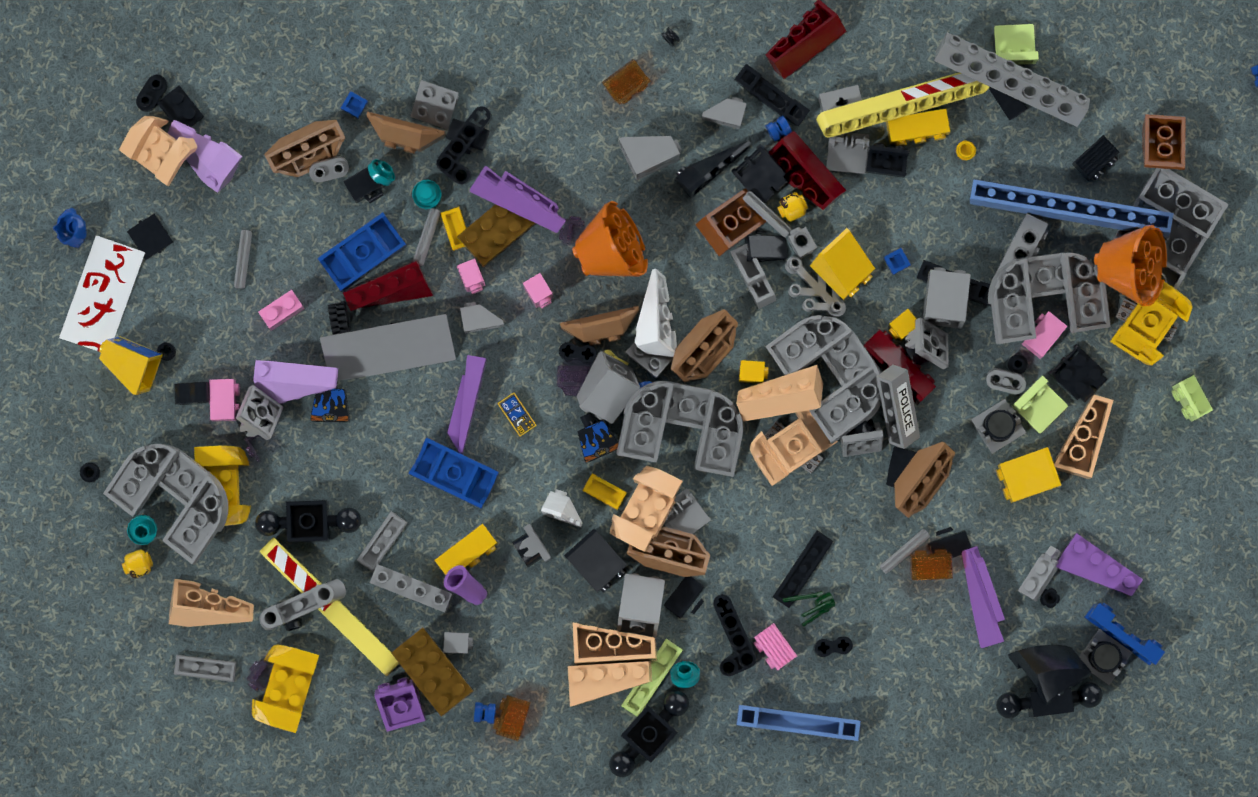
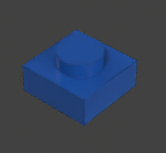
[341,91,368,119]
[883,248,911,275]

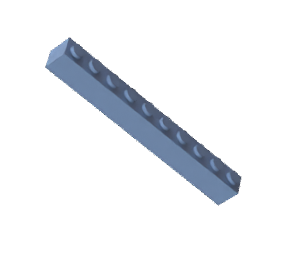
[970,180,1174,238]

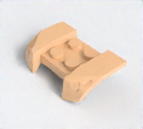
[119,116,197,186]
[750,410,838,486]
[609,466,683,552]

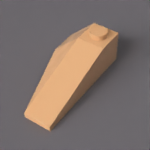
[169,579,254,627]

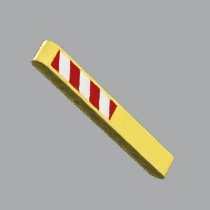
[816,73,989,138]
[259,537,399,676]

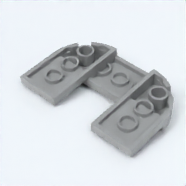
[988,253,1111,344]
[765,315,881,444]
[617,381,743,477]
[103,444,228,565]

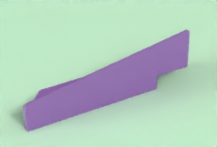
[470,166,566,233]
[447,355,487,455]
[962,546,1005,648]

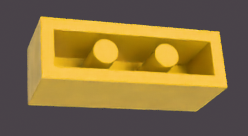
[886,109,950,146]
[434,524,498,575]

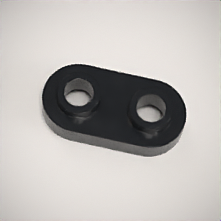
[136,75,167,112]

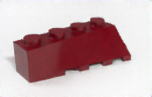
[765,0,847,79]
[769,131,846,210]
[343,260,433,311]
[864,330,936,405]

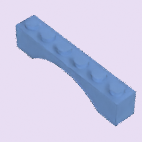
[736,705,860,741]

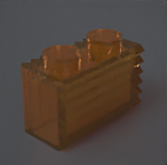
[910,549,953,580]
[493,695,531,741]

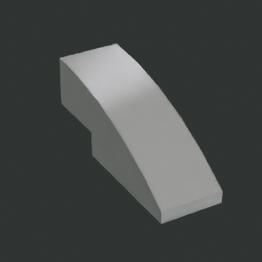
[730,244,776,309]

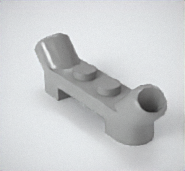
[259,579,346,631]

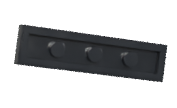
[773,530,834,608]

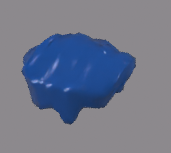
[53,208,87,248]

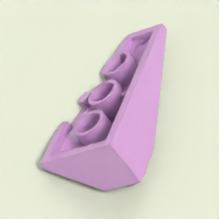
[168,120,242,193]
[253,360,338,404]

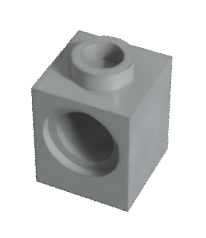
[788,227,817,259]
[443,632,473,654]

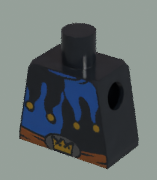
[310,378,350,422]
[577,413,619,464]

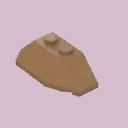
[367,111,446,154]
[264,120,345,177]
[560,306,639,346]
[671,309,738,382]
[894,442,955,518]
[627,526,710,577]

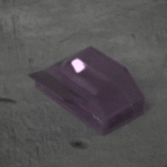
[557,366,591,396]

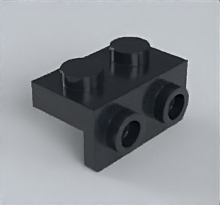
[865,143,910,178]

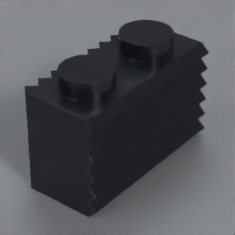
[1072,135,1119,181]

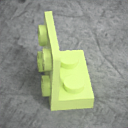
[994,24,1039,65]
[1172,375,1213,422]
[1012,376,1068,433]

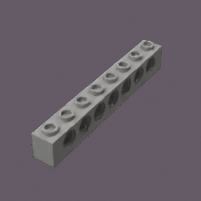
[934,32,1090,127]

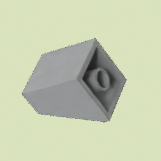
[619,136,681,181]
[922,267,971,329]
[576,351,640,424]
[617,573,665,640]

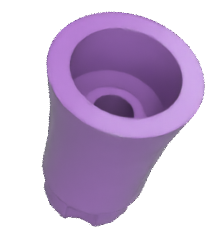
[444,565,487,605]

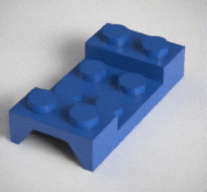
[318,212,407,292]
[409,438,499,509]
[1084,603,1165,665]

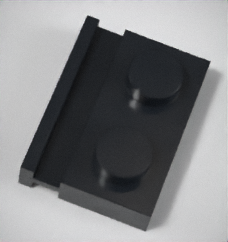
[157,85,204,127]

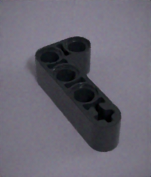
[436,106,492,185]
[713,594,756,677]

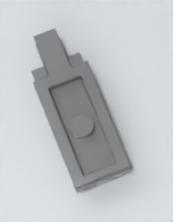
[1018,546,1061,601]

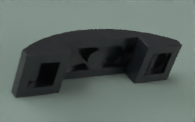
[734,64,810,127]
[916,260,991,306]

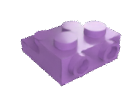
[374,677,426,732]

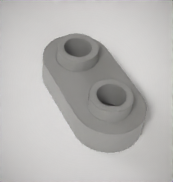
[309,156,349,182]
[986,368,1026,394]

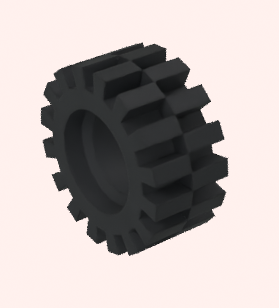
[328,302,350,335]

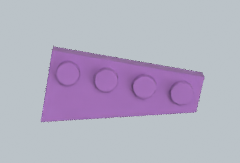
[1056,533,1143,596]

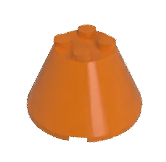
[572,201,648,277]
[1094,225,1167,306]

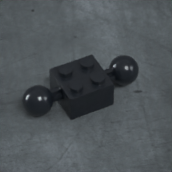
[255,500,361,543]
[996,682,1103,719]
[609,690,689,777]

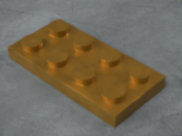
[457,204,536,267]
[391,628,473,717]

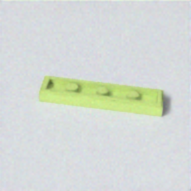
[621,639,683,716]

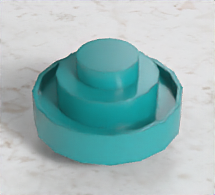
[368,159,395,186]
[412,180,442,210]
[127,515,158,545]
[670,661,700,688]

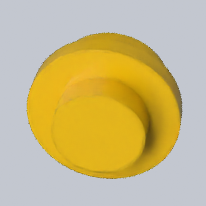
[956,140,976,161]

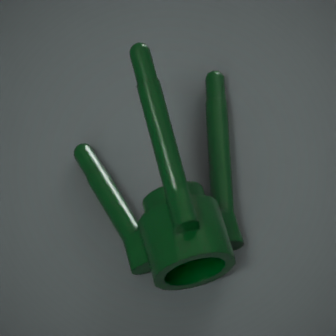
[783,591,835,626]

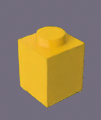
[888,309,916,341]
[739,360,768,383]

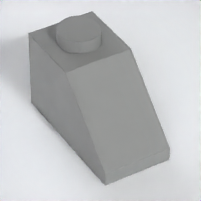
[702,97,747,129]
[460,302,504,334]

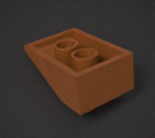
[1142,114,1186,170]
[695,188,767,256]

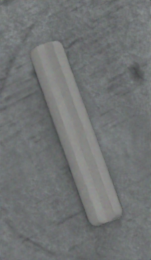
[743,191,792,237]
[413,208,441,266]
[234,230,252,289]
[880,529,930,574]

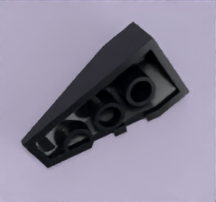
[675,140,751,198]

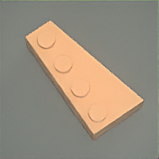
[736,365,824,422]
[1053,395,1114,479]
[573,622,657,666]
[568,661,652,707]

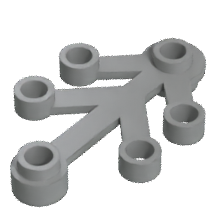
[785,256,846,317]

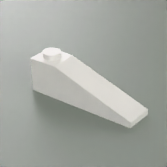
[635,269,677,357]
[541,489,583,527]

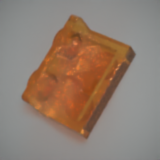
[601,59,651,105]

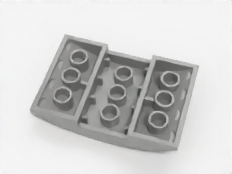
[1112,168,1229,289]

